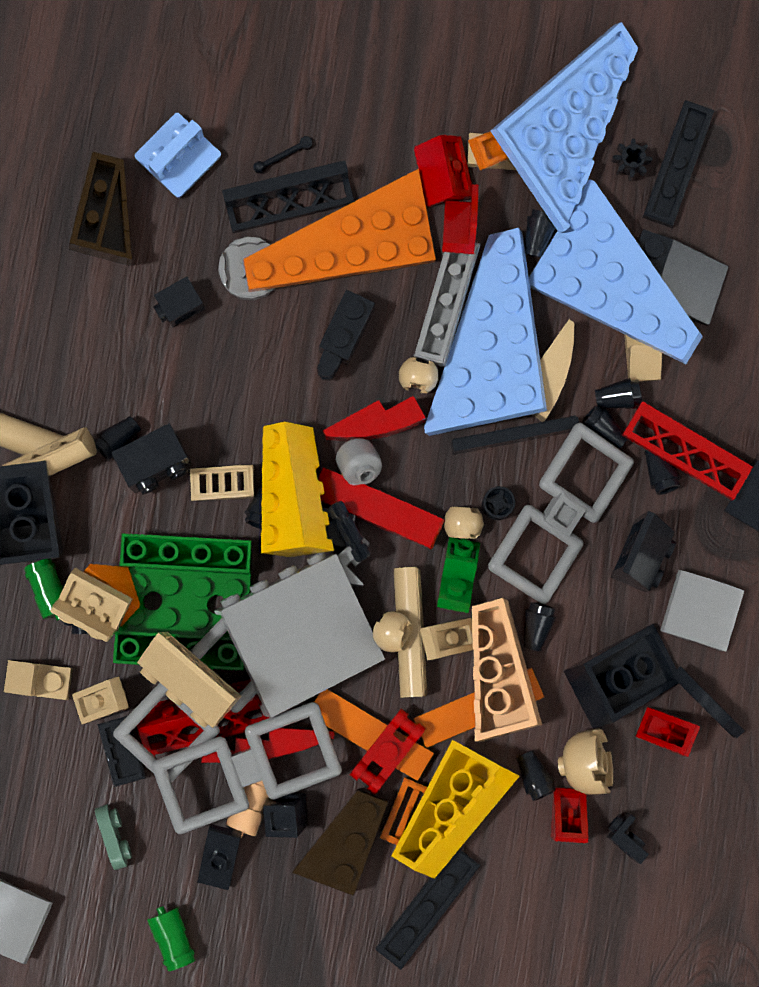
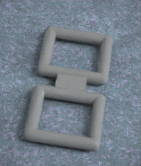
[488,423,634,604]
[113,618,257,783]
[152,702,342,834]

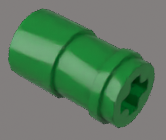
[24,558,64,621]
[147,906,195,972]

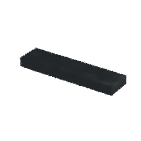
[642,100,715,228]
[451,415,579,455]
[375,849,480,970]

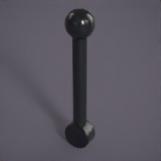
[253,136,312,173]

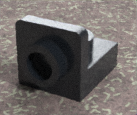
[607,812,649,864]

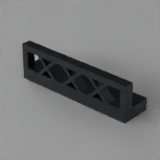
[222,160,354,233]

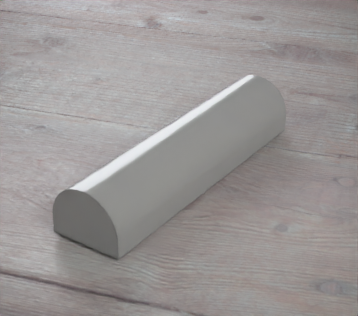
[414,242,480,367]

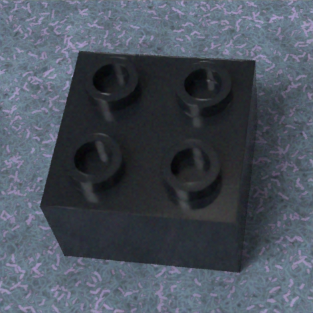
[111,423,192,495]

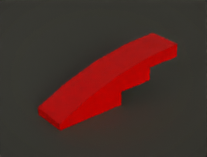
[318,467,445,549]
[201,728,335,763]

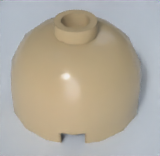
[558,728,613,795]

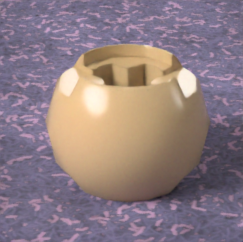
[399,357,438,393]
[444,507,484,539]
[373,611,413,652]

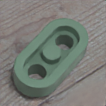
[95,804,132,870]

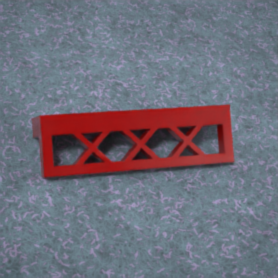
[622,401,753,501]
[137,679,269,755]

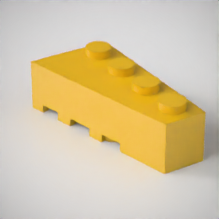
[261,422,334,557]
[391,740,519,879]

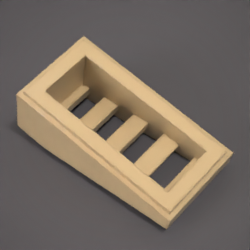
[190,465,255,501]

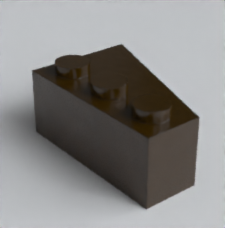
[69,151,132,266]
[292,789,388,896]

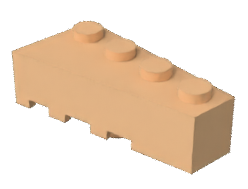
[472,598,542,742]

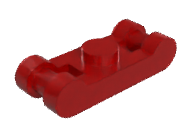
[349,708,427,795]

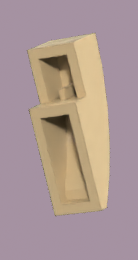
[531,319,574,422]

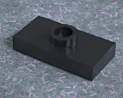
[97,716,146,787]
[197,824,242,890]

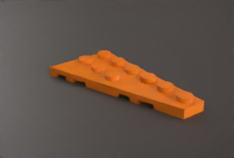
[243,169,436,292]

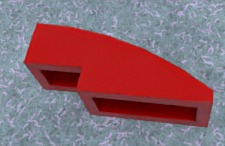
[323,396,426,441]

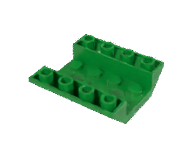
[113,533,252,671]

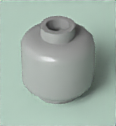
[336,438,382,485]

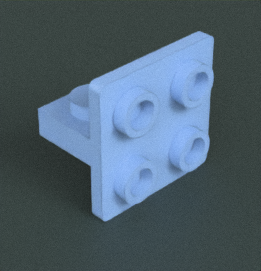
[135,113,221,199]

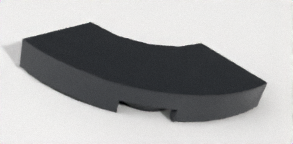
[673,666,745,738]

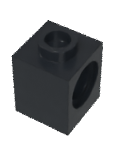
[153,276,205,328]
[263,793,308,838]

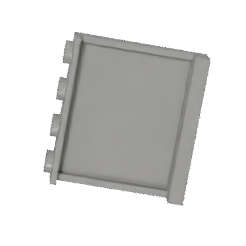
[214,552,385,718]

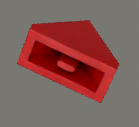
[635,707,700,757]
[551,788,589,843]

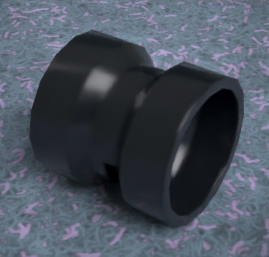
[481,486,515,521]

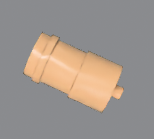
[226,781,269,838]

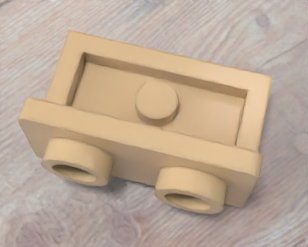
[50,568,133,642]

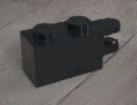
[317,289,375,381]

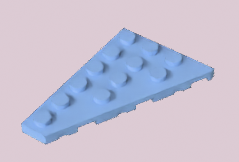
[491,22,638,232]
[529,179,703,364]
[424,228,547,436]

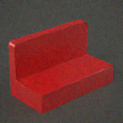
[414,135,472,207]
[442,184,479,254]

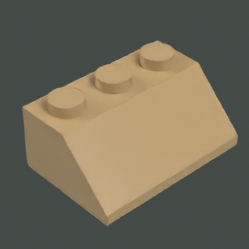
[137,632,242,728]

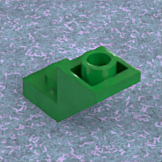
[437,537,480,613]

